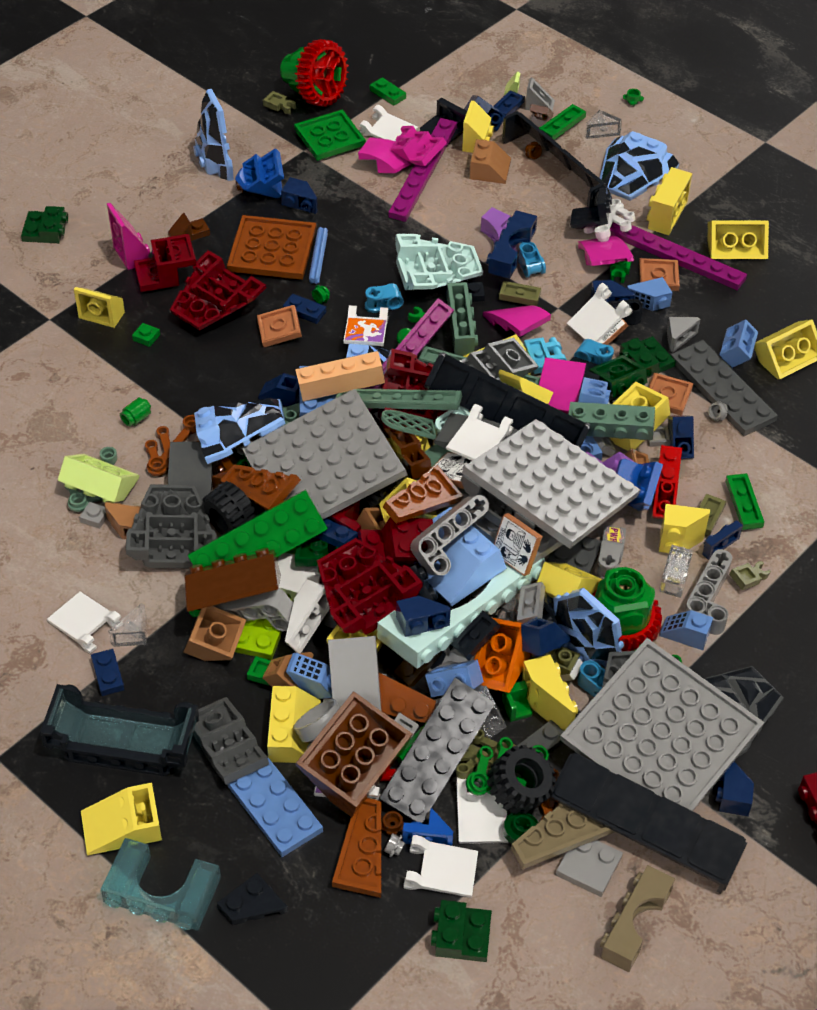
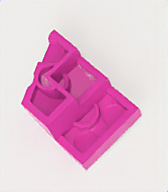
[391,126,447,166]
[358,138,411,173]
[578,236,634,266]
[482,305,551,337]

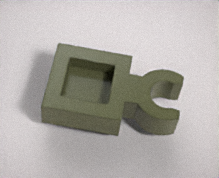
[263,91,296,114]
[729,561,771,590]

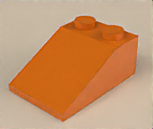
[474,617,532,693]

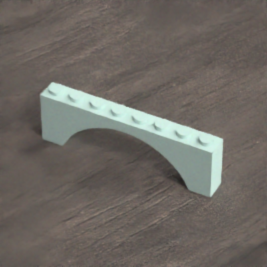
[377,558,545,669]

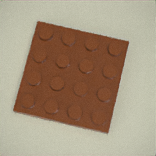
[227,215,317,280]

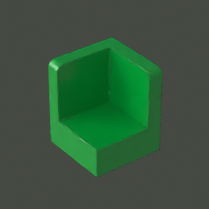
[501,680,532,722]

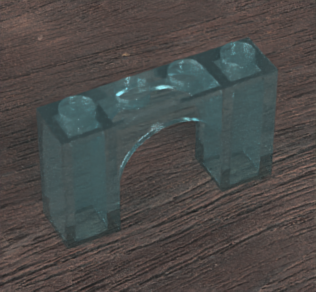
[101,838,221,931]

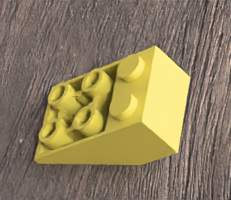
[522,654,578,731]
[81,783,162,856]

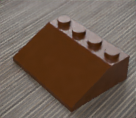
[185,548,281,612]
[295,691,413,817]

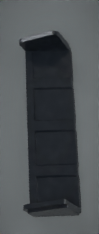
[502,111,612,207]
[423,352,590,448]
[548,753,747,894]

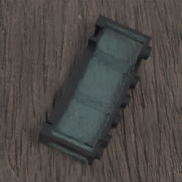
[40,684,199,776]

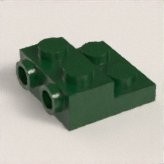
[21,206,68,244]
[619,336,676,378]
[589,355,648,397]
[294,537,338,573]
[431,900,492,962]

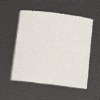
[277,553,321,600]

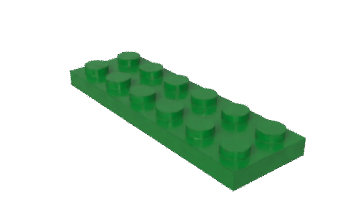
[188,489,328,567]

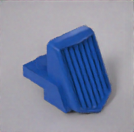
[235,148,284,198]
[616,459,663,511]

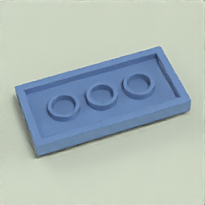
[228,758,323,857]

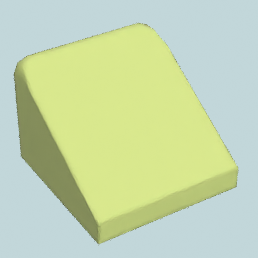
[504,72,520,95]

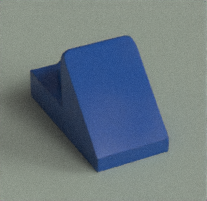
[403,808,453,846]

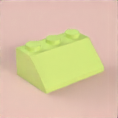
[58,454,140,503]

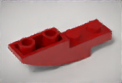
[652,445,682,519]

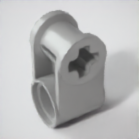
[597,539,624,579]

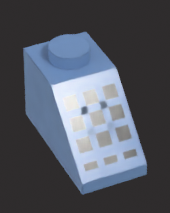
[627,277,672,311]
[660,610,713,650]
[286,653,332,699]

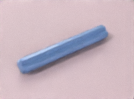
[309,227,328,284]

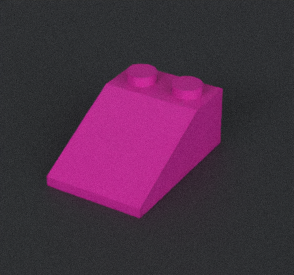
[107,203,150,270]

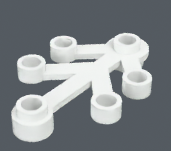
[583,199,635,242]

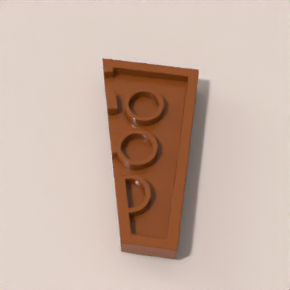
[220,464,301,510]
[383,464,464,523]
[379,673,436,723]
[332,798,381,898]

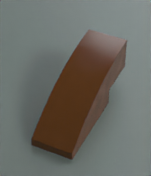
[384,424,432,480]

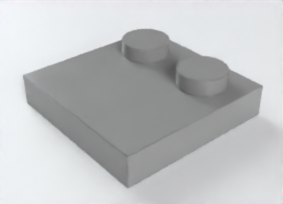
[556,840,623,897]

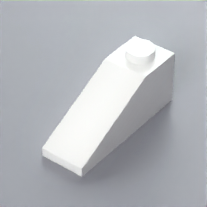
[285,579,330,653]

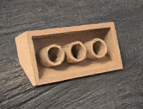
[296,351,385,401]

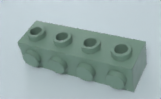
[447,282,478,356]
[568,402,655,440]

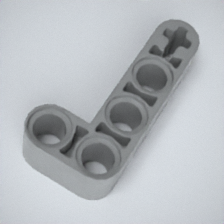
[411,495,489,575]
[685,549,732,635]
[213,588,293,631]

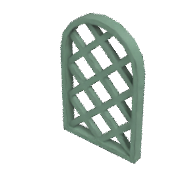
[381,410,436,440]

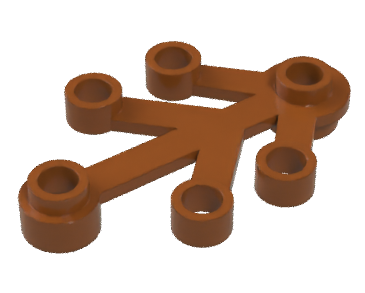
[145,415,199,476]

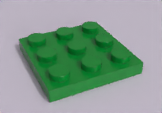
[294,109,366,161]

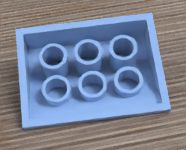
[413,506,507,606]

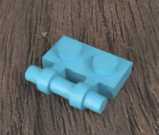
[524,337,567,374]

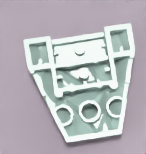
[395,234,483,290]

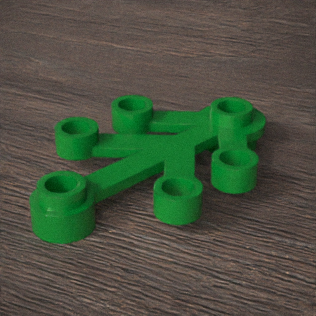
[466,737,549,796]

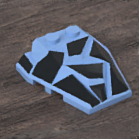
[193,89,234,181]
[600,131,679,201]
[194,398,286,464]
[552,588,624,667]

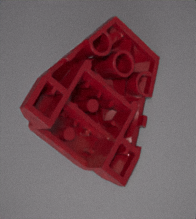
[170,250,267,330]
[378,349,448,431]
[317,538,423,634]

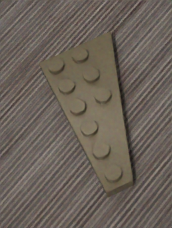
[511,803,615,870]

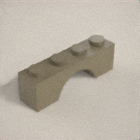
[600,865,675,972]

